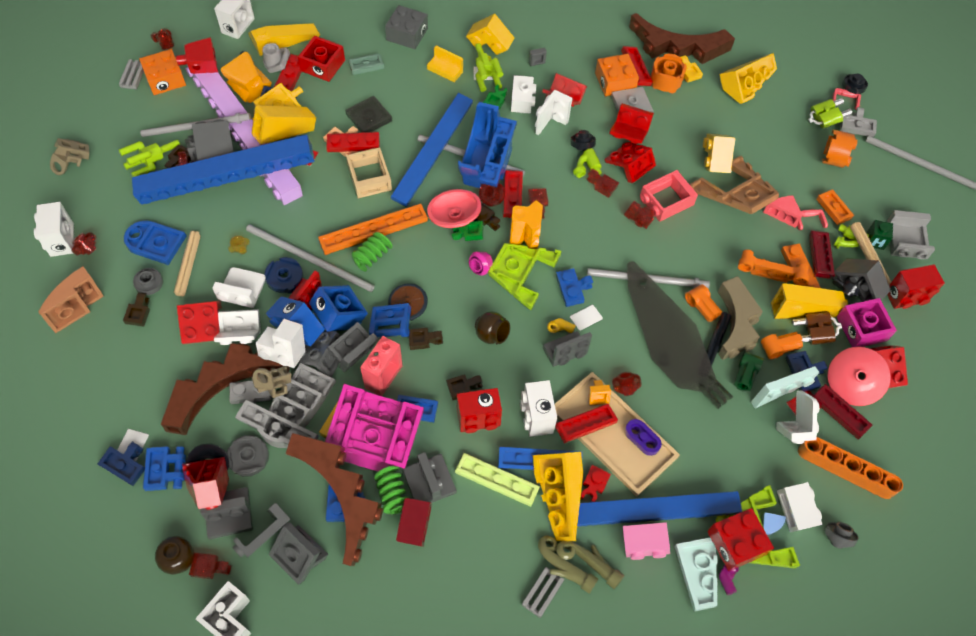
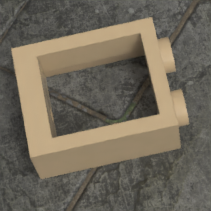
[346,147,392,198]

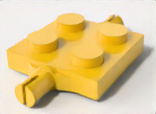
[252,83,303,120]

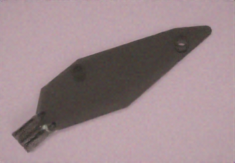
[627,261,733,409]

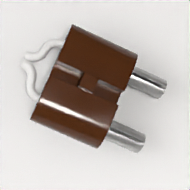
[792,311,842,345]

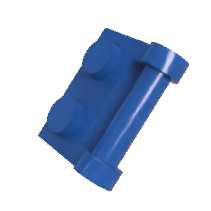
[369,303,411,337]

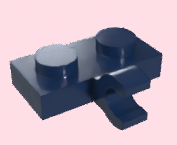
[785,351,828,392]
[97,441,145,486]

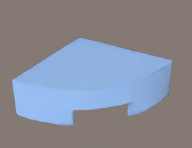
[762,512,786,535]

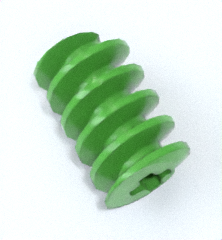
[352,232,393,272]
[374,466,408,514]

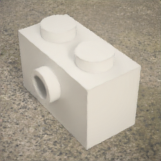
[511,75,536,113]
[777,482,822,532]

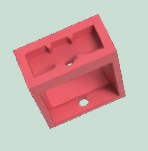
[640,170,698,222]
[360,336,403,396]

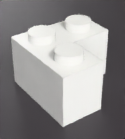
[256,319,305,368]
[196,581,251,636]

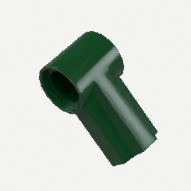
[734,351,764,391]

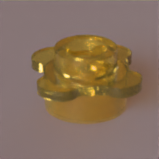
[228,236,250,254]

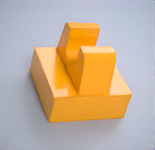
[588,380,611,405]

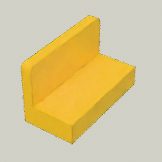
[427,46,463,82]

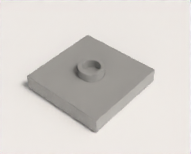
[611,87,653,113]

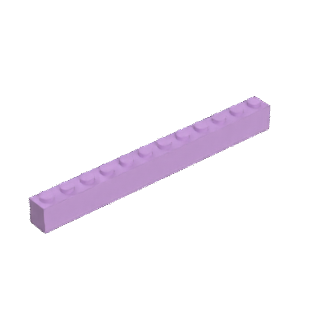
[185,65,303,205]

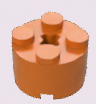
[650,54,687,93]
[822,129,858,168]

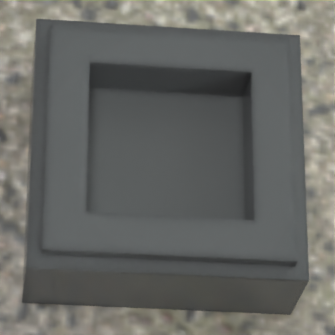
[528,48,547,66]

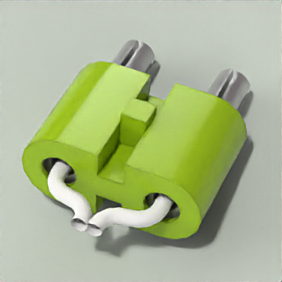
[808,98,852,129]

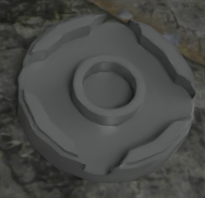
[227,435,269,477]

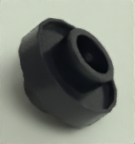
[842,73,868,94]
[571,130,596,151]

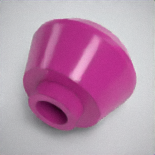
[469,252,493,276]

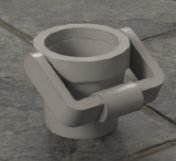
[263,43,290,73]

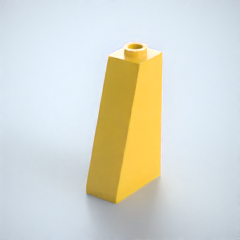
[251,106,316,145]
[771,283,848,319]

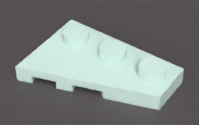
[751,366,819,409]
[674,538,717,612]

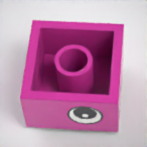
[837,298,897,347]

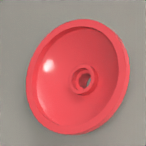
[427,189,481,228]
[827,347,891,406]

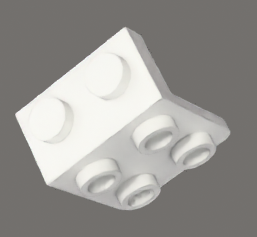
[213,267,266,308]
[214,309,261,345]
[776,391,819,444]

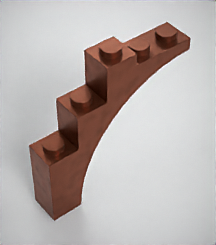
[629,13,735,64]
[161,343,290,435]
[286,433,383,566]

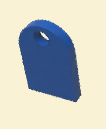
[124,221,187,265]

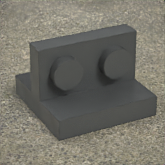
[327,322,378,373]
[402,452,457,503]
[200,487,253,540]
[269,522,328,585]

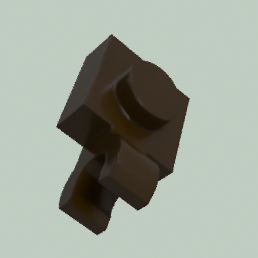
[164,144,191,168]
[474,203,500,231]
[123,292,150,327]
[409,328,443,350]
[446,374,483,401]

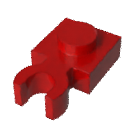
[580,465,611,502]

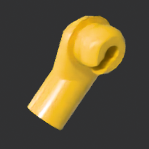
[547,318,576,333]

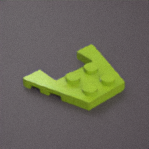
[488,243,562,310]
[715,485,800,569]

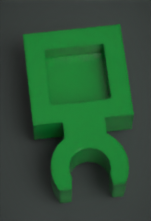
[483,85,507,110]
[452,221,484,241]

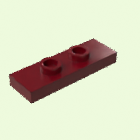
[809,230,835,279]
[812,384,873,440]

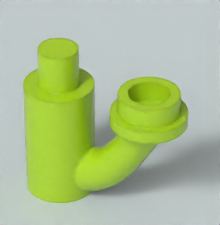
[573,148,602,178]
[834,224,869,249]

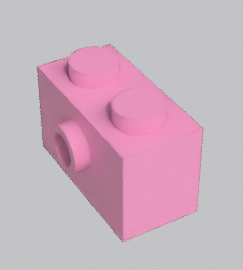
[623,522,670,560]

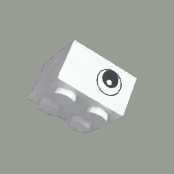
[214,0,255,39]
[34,202,74,257]
[520,380,557,437]

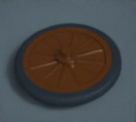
[388,283,428,320]

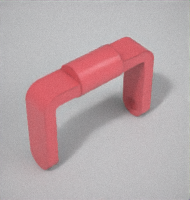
[832,88,861,110]
[797,209,828,230]

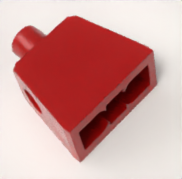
[176,37,218,74]

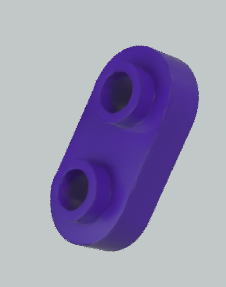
[625,419,662,456]

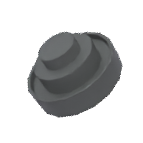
[133,268,163,295]
[824,522,859,549]

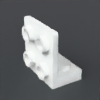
[535,90,572,135]

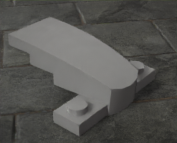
[235,363,336,448]

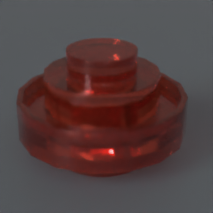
[479,182,505,207]
[71,232,97,256]
[612,372,642,396]

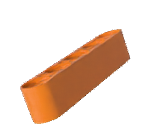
[798,437,903,499]

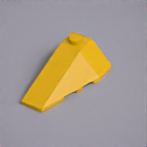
[248,23,320,56]
[719,53,777,104]
[533,452,583,541]

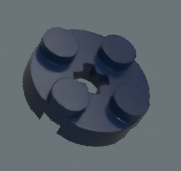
[264,257,304,294]

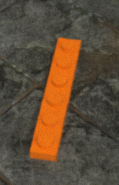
[318,204,428,255]

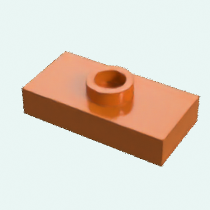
[816,189,854,225]

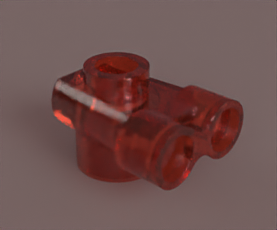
[151,28,174,50]
[624,201,654,229]

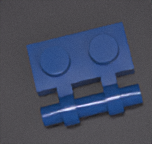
[143,447,186,491]

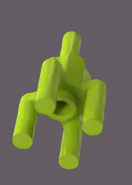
[475,43,504,92]
[118,140,180,177]

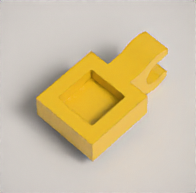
[681,55,703,83]

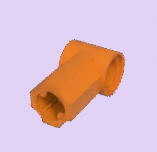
[685,284,722,322]
[760,332,803,360]

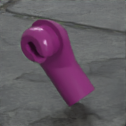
[719,564,739,595]

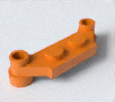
[738,250,810,286]

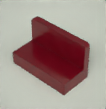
[396,498,432,547]

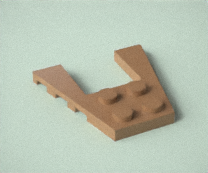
[689,156,779,214]

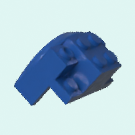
[458,102,517,189]

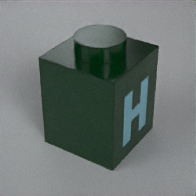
[867,220,893,250]

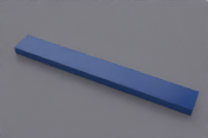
[391,93,473,207]
[577,491,742,526]

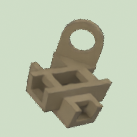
[50,138,89,175]
[251,366,291,398]

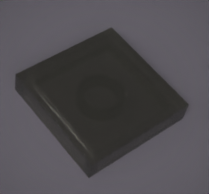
[345,96,392,133]

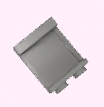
[887,210,935,259]

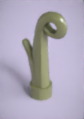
[538,536,598,594]
[556,541,625,589]

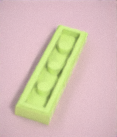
[455,453,540,507]

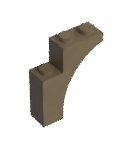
[718,276,763,360]

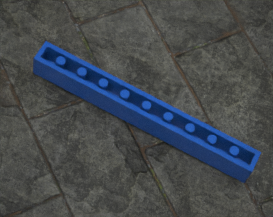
[132,134,315,204]

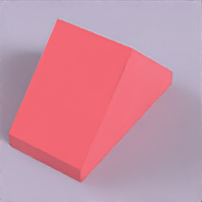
[763,195,803,228]

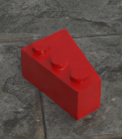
[182,457,229,510]

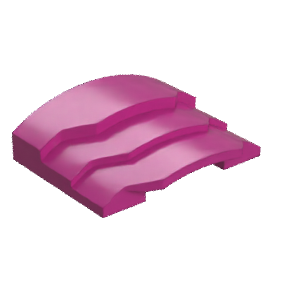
[325,384,424,472]

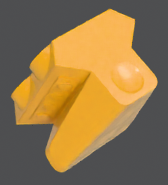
[221,52,272,103]
[509,200,543,249]

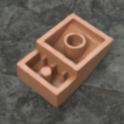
[38,267,104,333]

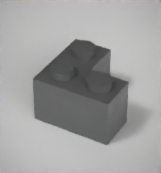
[834,258,891,302]

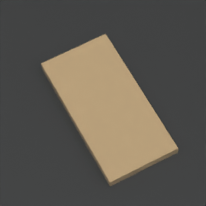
[554,372,680,497]

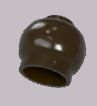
[475,311,510,345]
[155,536,194,575]

